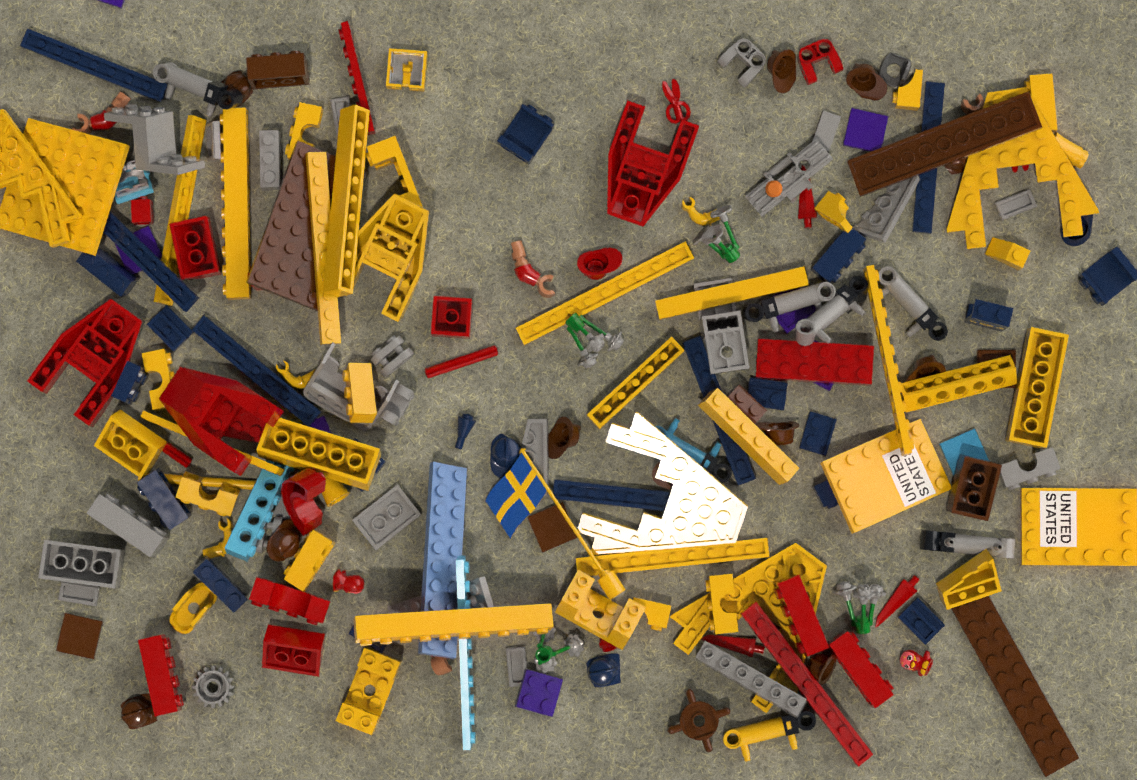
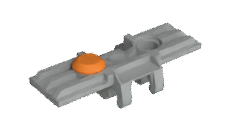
[745,139,833,217]

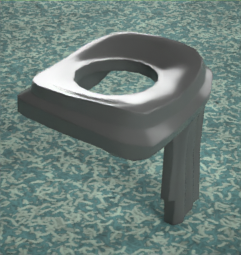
[878,53,912,88]

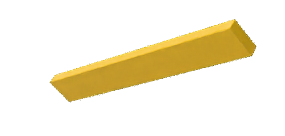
[655,266,809,320]
[141,410,284,476]

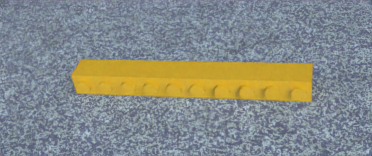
[323,105,370,297]
[220,108,251,300]
[353,604,553,646]

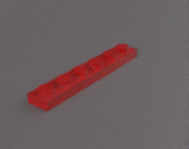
[338,21,375,135]

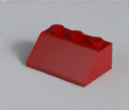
[169,216,221,280]
[262,624,325,677]

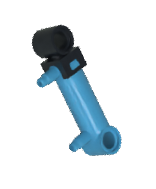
[655,418,732,483]

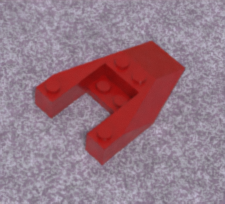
[607,100,699,227]
[27,299,143,427]
[159,367,284,476]

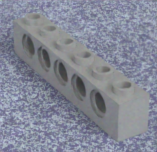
[695,641,807,718]

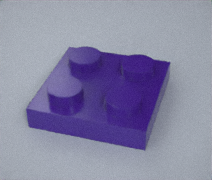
[515,669,563,717]

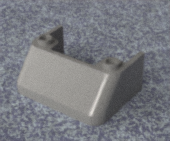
[303,342,399,431]

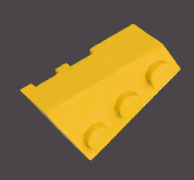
[283,530,336,592]
[936,549,1002,610]

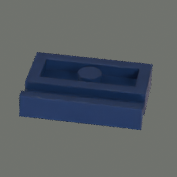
[147,305,194,352]
[748,378,788,411]
[799,411,837,456]
[898,598,945,645]

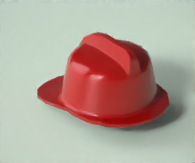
[577,247,623,280]

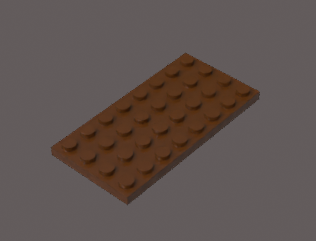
[246,141,367,311]

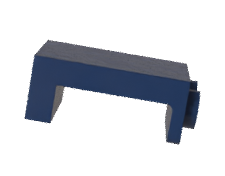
[497,104,554,165]

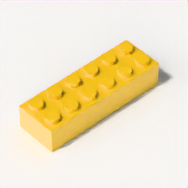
[1005,327,1069,449]
[256,418,381,491]

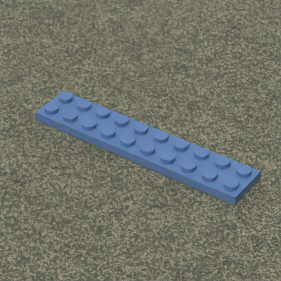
[418,462,467,659]

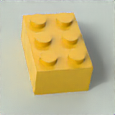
[94,409,167,478]

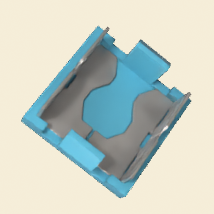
[115,160,154,204]

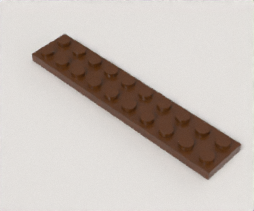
[847,91,1042,197]
[951,596,1079,777]

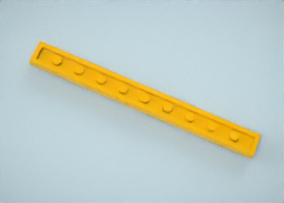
[153,115,207,306]
[306,152,341,345]
[516,241,694,346]
[863,265,914,456]
[576,538,769,576]

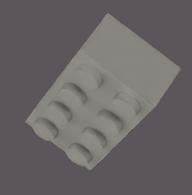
[87,493,169,558]
[38,540,125,588]

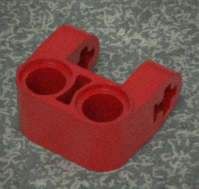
[797,39,843,85]

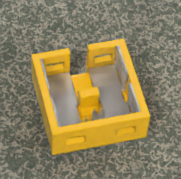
[386,48,428,92]

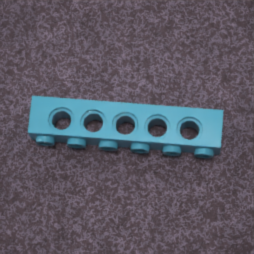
[225,460,295,562]

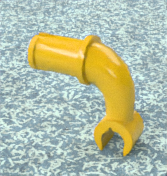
[682,197,720,227]
[276,360,316,389]
[202,518,233,559]

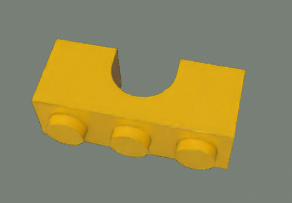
[285,102,324,160]
[141,349,175,411]
[175,471,240,516]
[705,574,738,634]

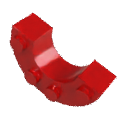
[281,468,326,536]
[249,577,330,626]

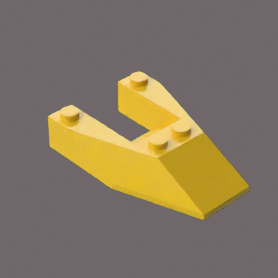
[346,194,429,322]

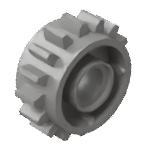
[192,666,235,708]

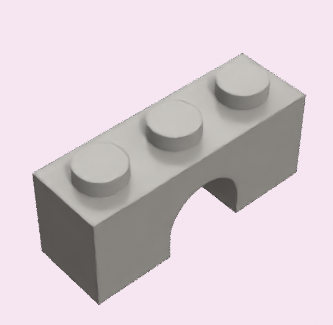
[259,130,282,191]
[999,447,1061,490]

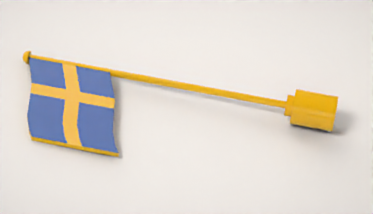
[485,448,626,600]

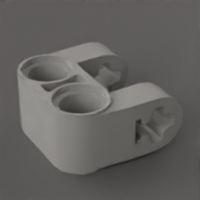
[717,38,766,88]
[379,383,415,426]

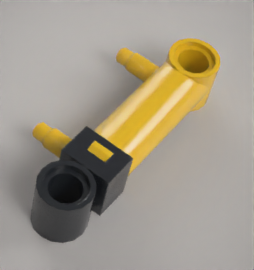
[722,711,816,762]

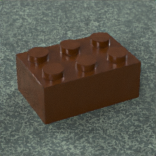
[246,51,309,90]
[946,454,1002,521]

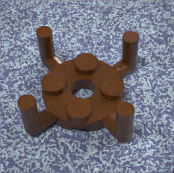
[667,688,731,753]

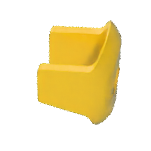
[169,583,217,634]

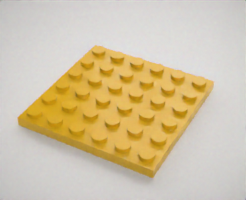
[0,118,130,256]

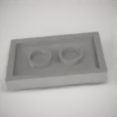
[352,484,422,550]

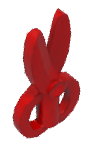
[662,79,691,124]

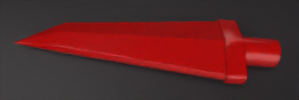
[798,165,817,228]
[875,575,920,628]
[701,634,765,657]

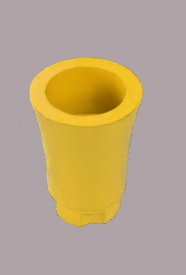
[1054,132,1089,169]
[322,478,350,507]

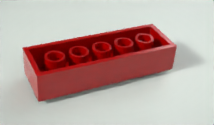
[756,339,874,386]

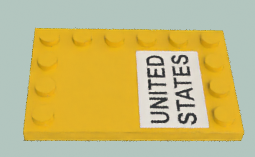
[820,419,951,534]
[1020,488,1137,566]

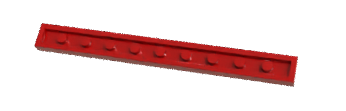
[740,602,873,767]

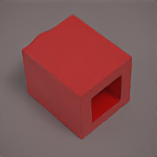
[131,196,154,225]

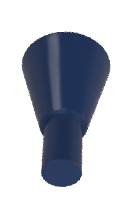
[455,413,476,449]

